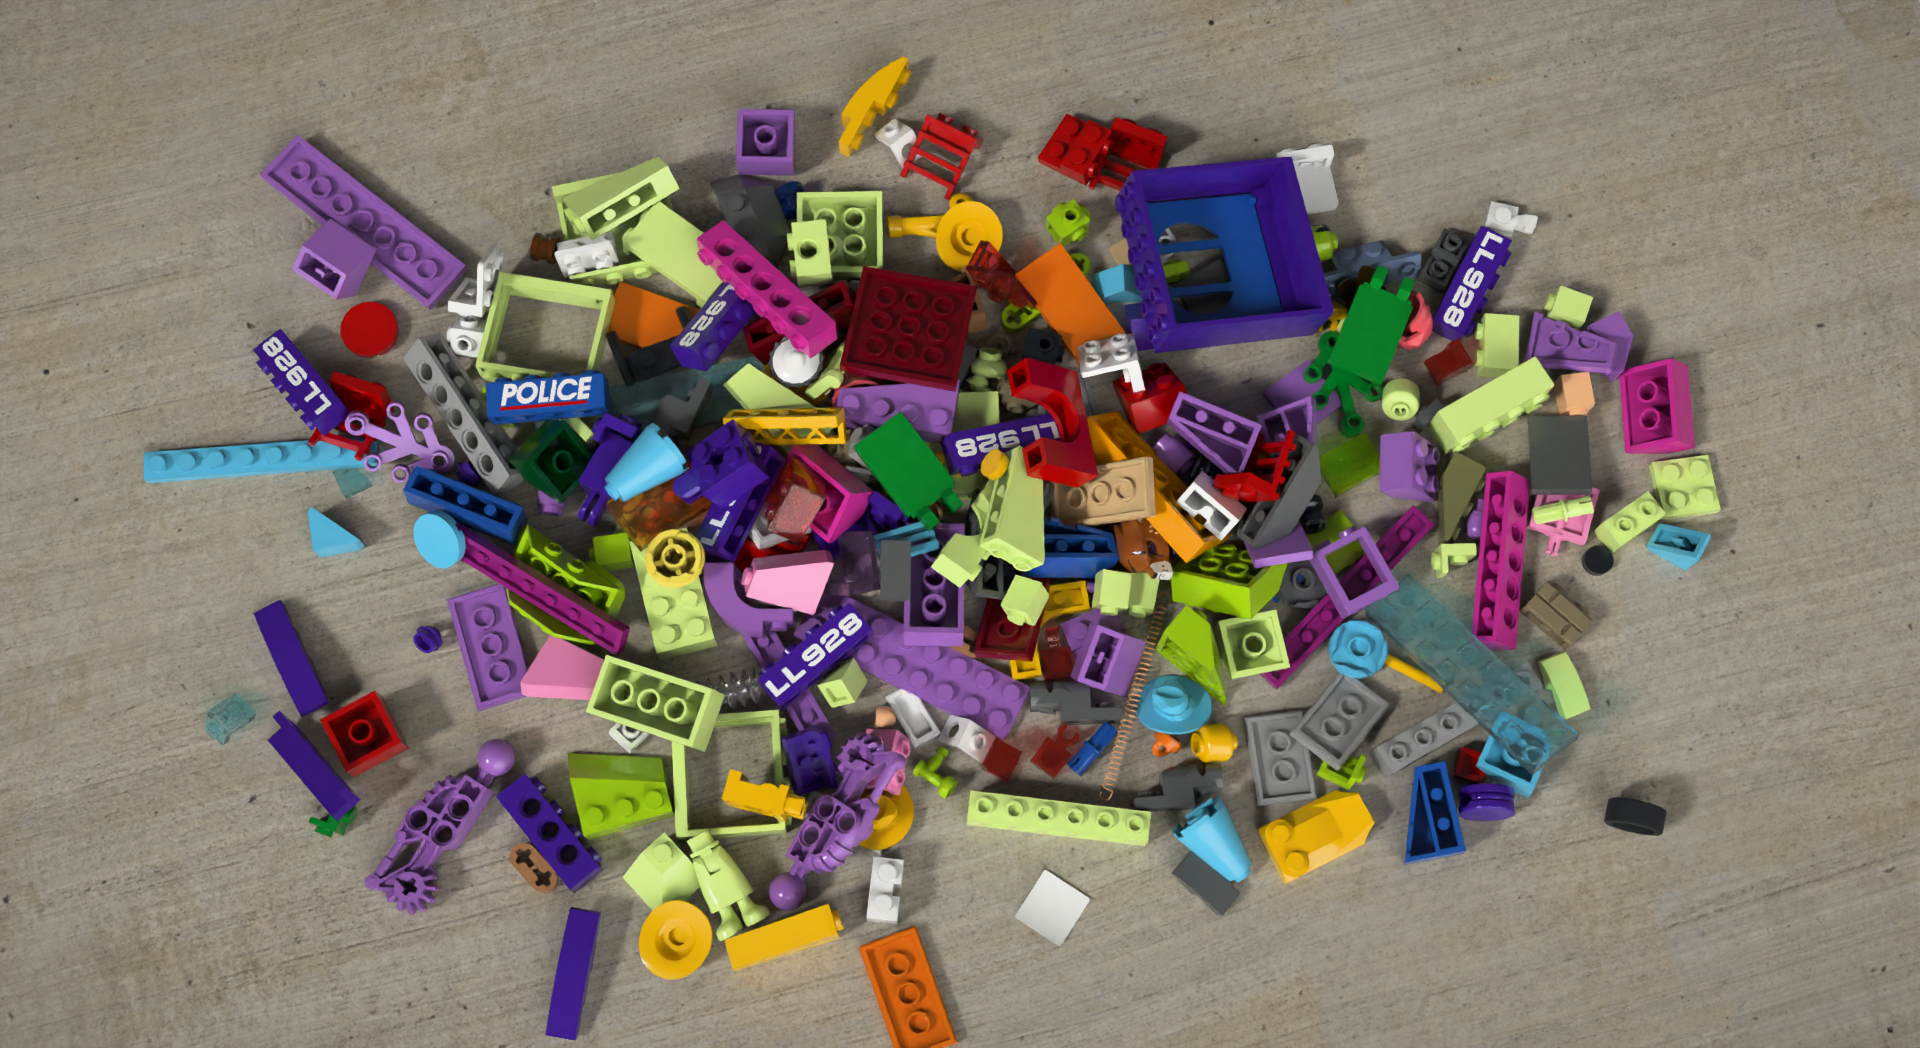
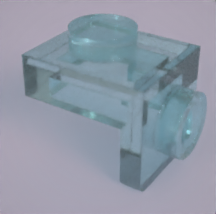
[204,693,256,745]

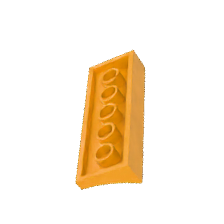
[1087,411,1231,563]

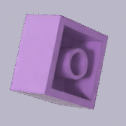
[736,109,796,176]

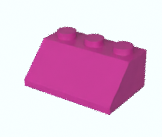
[1619,358,1695,454]
[771,444,874,543]

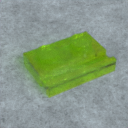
[1319,432,1380,498]

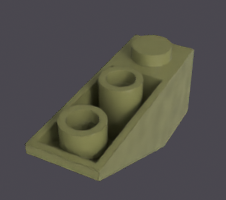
[1437,451,1487,546]

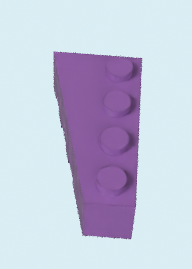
[836,379,960,443]

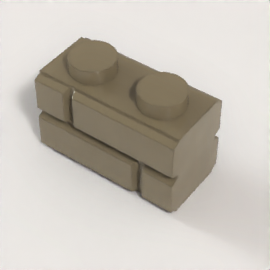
[1520,581,1593,650]

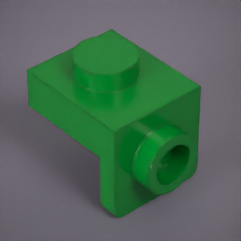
[308,805,358,838]

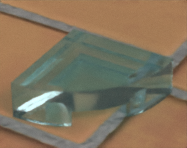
[332,469,373,499]

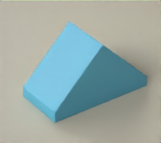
[1093,264,1142,303]
[308,507,365,558]
[1646,523,1711,570]

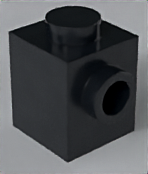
[1021,327,1066,365]

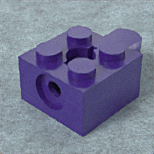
[673,419,769,509]
[578,431,633,527]

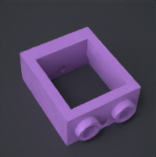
[1309,526,1400,620]

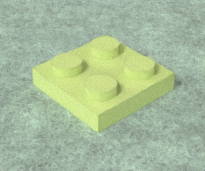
[1649,455,1721,520]

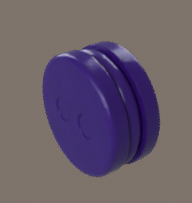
[1458,783,1516,821]

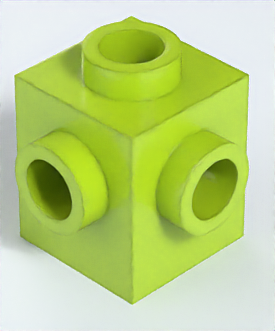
[1045,199,1091,247]

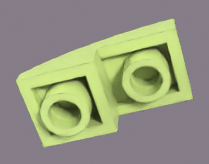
[1538,651,1591,719]

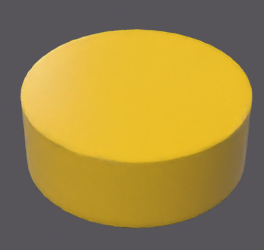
[981,449,1009,480]

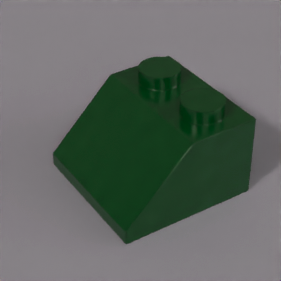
[509,420,593,503]

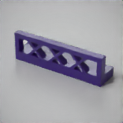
[268,711,361,821]

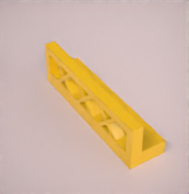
[723,407,847,445]

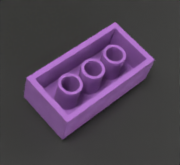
[904,523,965,647]

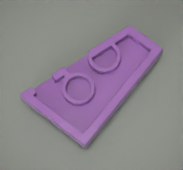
[1524,311,1618,374]

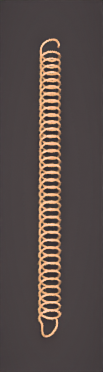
[1100,592,1171,801]

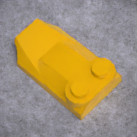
[1256,790,1374,884]

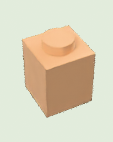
[1554,372,1595,416]

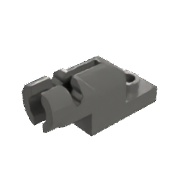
[649,377,714,443]
[1029,681,1122,725]
[1131,764,1223,812]

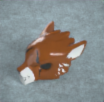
[1113,518,1173,580]

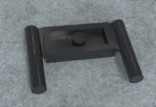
[605,306,691,387]

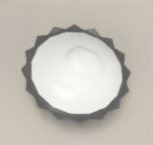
[768,337,824,388]

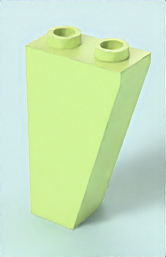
[562,156,680,240]
[723,363,836,458]
[979,446,1045,572]

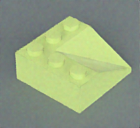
[797,191,884,284]

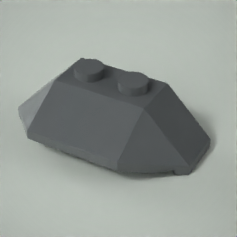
[711,174,791,269]
[1237,433,1322,549]
[965,489,1026,600]

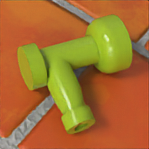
[912,746,959,800]

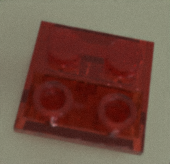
[765,455,826,544]

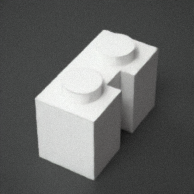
[1176,471,1247,540]
[866,857,904,924]

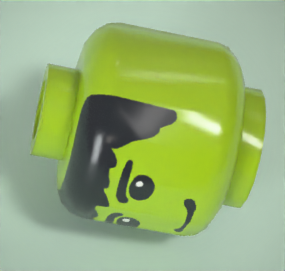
[1311,224,1338,261]

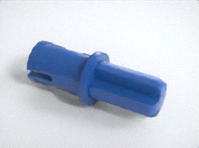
[1067,722,1117,777]

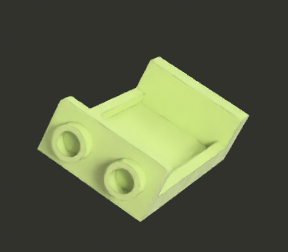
[622,201,723,308]

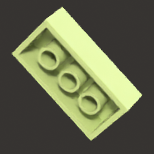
[1426,356,1554,457]
[630,527,718,661]
[586,655,725,752]

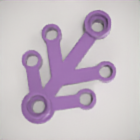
[345,400,455,483]

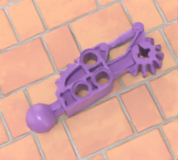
[769,732,906,911]
[365,739,515,915]

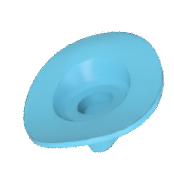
[1135,675,1212,734]

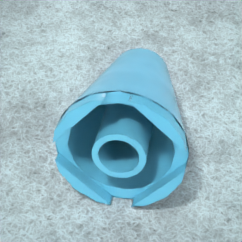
[604,423,689,502]
[1172,796,1252,882]

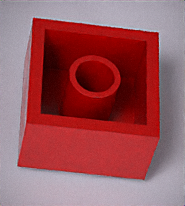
[320,691,409,777]

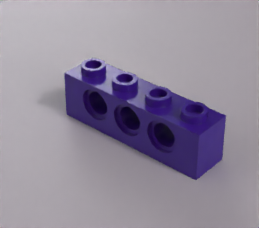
[496,773,603,893]

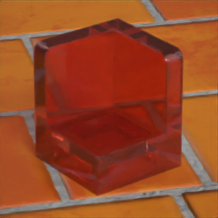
[1424,338,1473,386]
[981,738,1022,783]

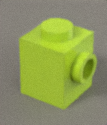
[589,532,635,571]

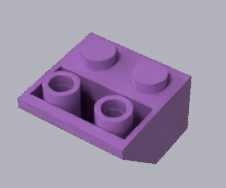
[292,218,377,300]
[1380,431,1440,502]
[1070,621,1146,697]

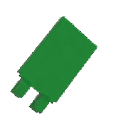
[1327,265,1415,385]
[853,411,963,532]

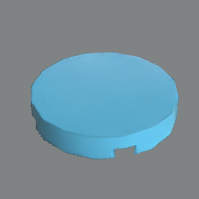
[413,510,466,569]
[1328,619,1388,679]

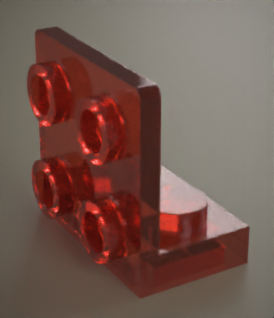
[966,240,1038,308]

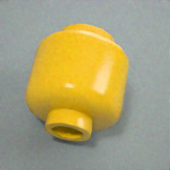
[1191,723,1238,763]

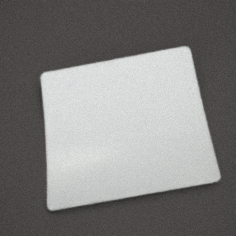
[1015,870,1090,946]

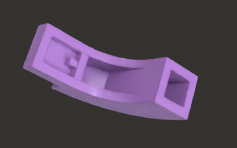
[704,563,794,638]

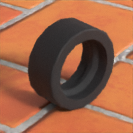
[1604,797,1667,836]

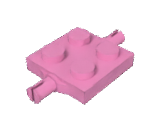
[1527,487,1600,556]

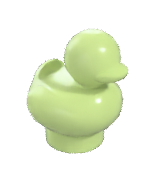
[966,348,1007,392]

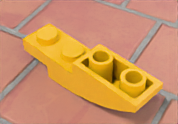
[839,56,911,158]

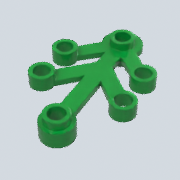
[1303,331,1383,438]

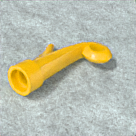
[886,193,973,239]

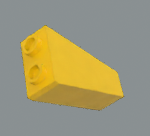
[724,904,844,972]

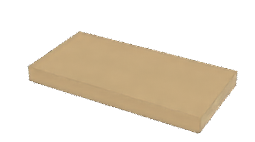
[1050,457,1156,527]

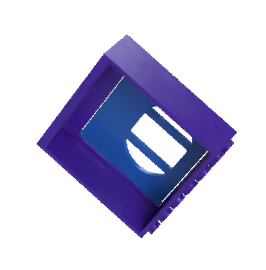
[1115,157,1334,353]

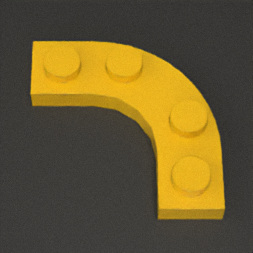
[1009,580,1090,681]

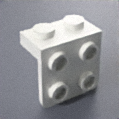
[1276,144,1339,214]
[448,243,504,317]

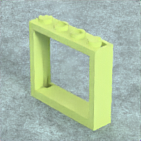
[475,272,616,382]
[672,710,792,841]

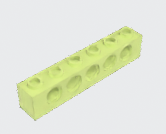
[966,790,1151,846]

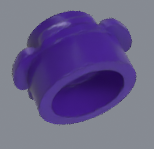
[456,460,482,487]
[413,626,442,653]

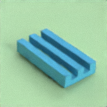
[873,522,939,557]

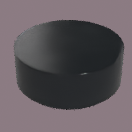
[1582,545,1614,576]

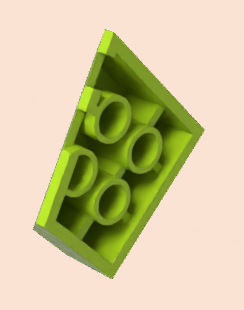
[1171,545,1287,619]
[1155,605,1227,706]
[567,753,675,840]

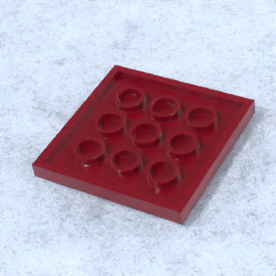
[840,266,977,392]

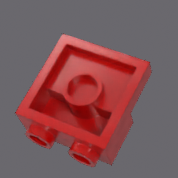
[1037,114,1115,186]

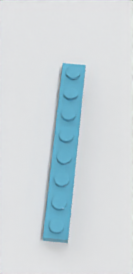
[144,437,380,483]

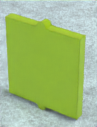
[1306,510,1366,575]

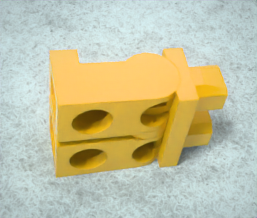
[722,769,808,823]

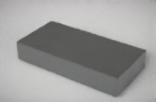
[880,540,911,601]

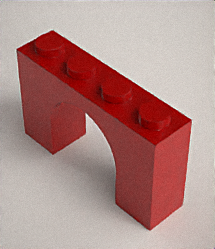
[1007,358,1098,488]

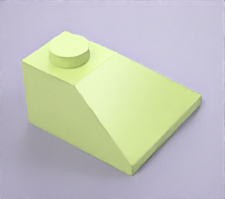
[1214,610,1290,680]
[623,832,700,910]

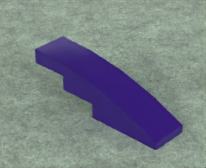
[253,600,329,717]
[545,907,601,1041]

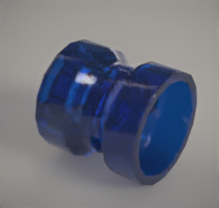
[775,181,804,219]

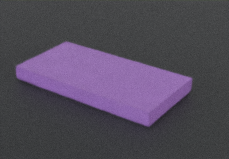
[447,584,529,712]

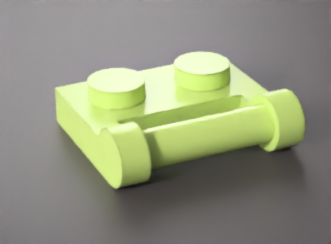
[804,340,846,400]

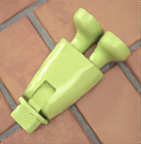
[687,830,771,941]

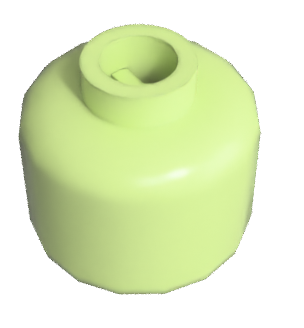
[1382,378,1420,421]

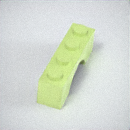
[931,479,995,587]

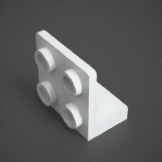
[555,231,620,278]
[1078,333,1145,392]

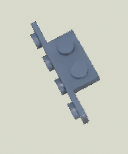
[1324,240,1421,297]

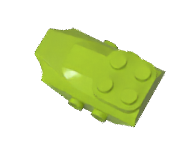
[506,524,625,645]

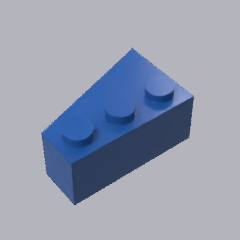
[1025,516,1120,578]
[1404,761,1466,865]

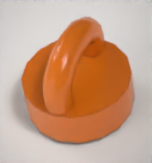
[1152,731,1183,757]

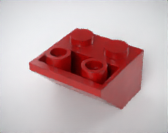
[1112,362,1186,434]

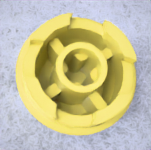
[645,529,705,588]

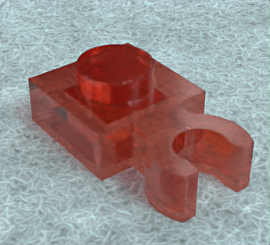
[1030,723,1080,779]

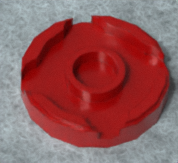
[340,302,399,358]

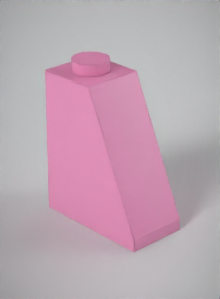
[741,550,834,615]
[521,635,604,700]

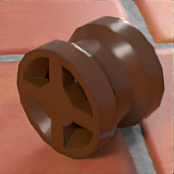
[530,233,560,265]

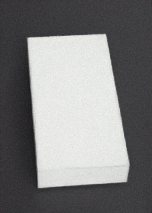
[885,689,941,749]

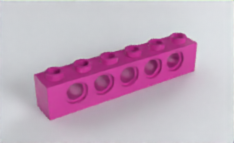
[697,220,837,359]
[1471,471,1530,651]

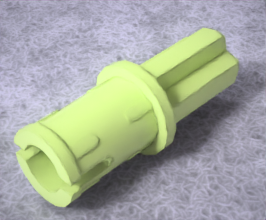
[1532,495,1594,524]

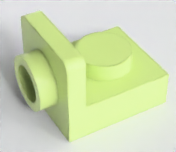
[1431,543,1477,578]

